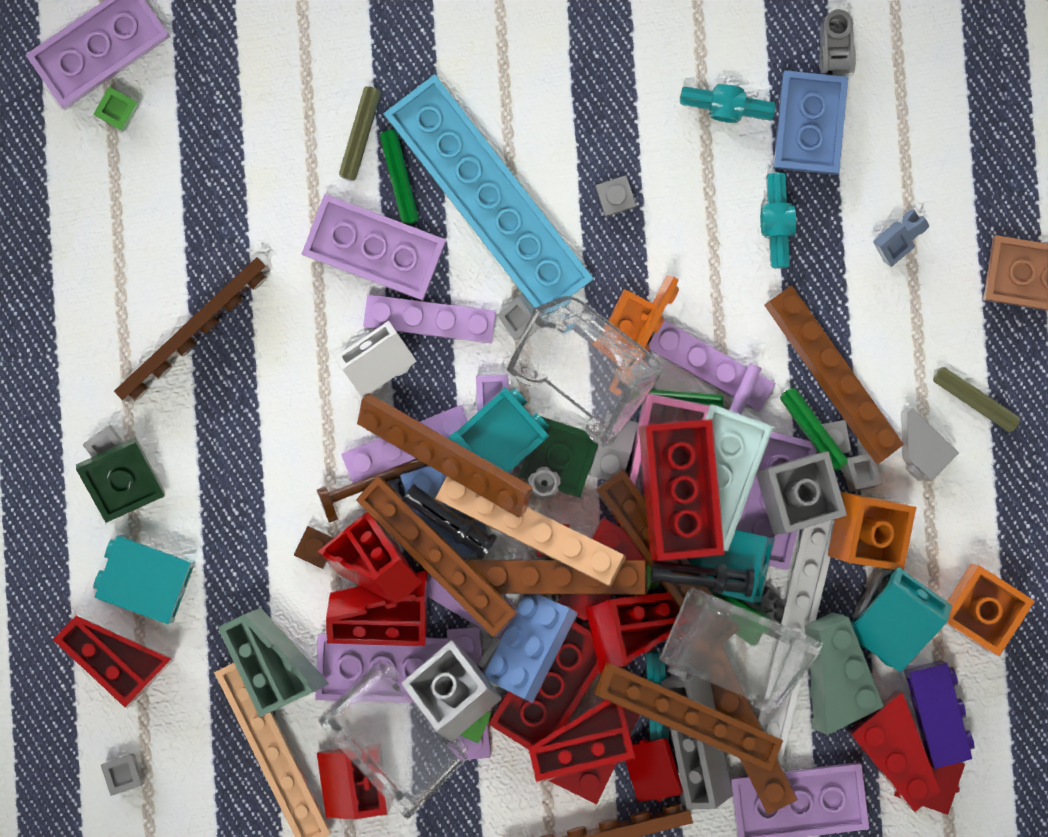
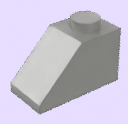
[901,407,959,481]
[588,413,638,481]

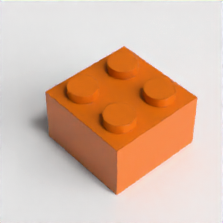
[828,492,917,570]
[946,564,1035,657]

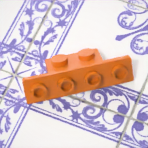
[595,275,679,396]

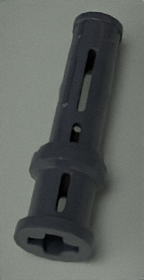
[402,484,497,560]
[651,560,755,597]

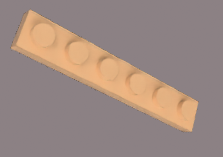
[435,477,626,587]
[214,663,332,837]

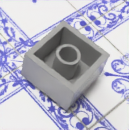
[756,451,847,535]
[401,640,502,742]

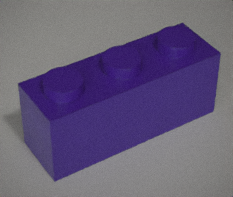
[904,660,975,769]

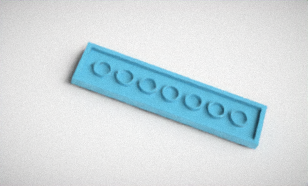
[383,74,594,319]

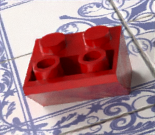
[316,743,391,819]

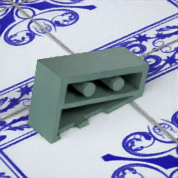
[218,608,329,717]
[805,612,884,735]

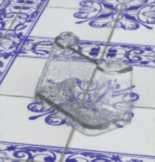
[506,296,664,447]
[659,586,824,713]
[318,660,469,819]

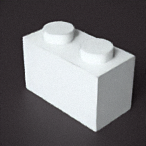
[335,321,417,398]

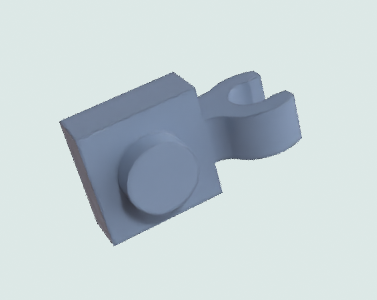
[873,209,930,268]

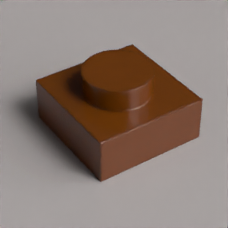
[294,526,334,569]

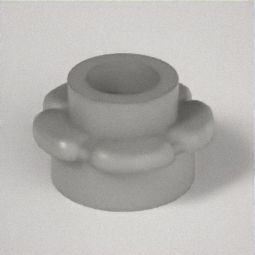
[528,467,560,499]

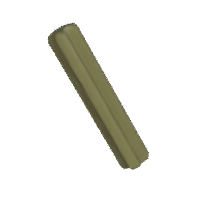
[339,86,381,181]
[933,367,1021,432]

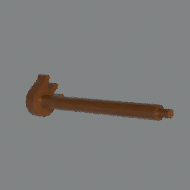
[316,459,428,523]

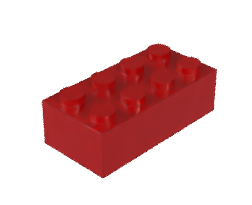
[638,419,724,561]
[488,620,600,749]

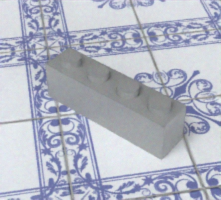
[661,669,733,810]

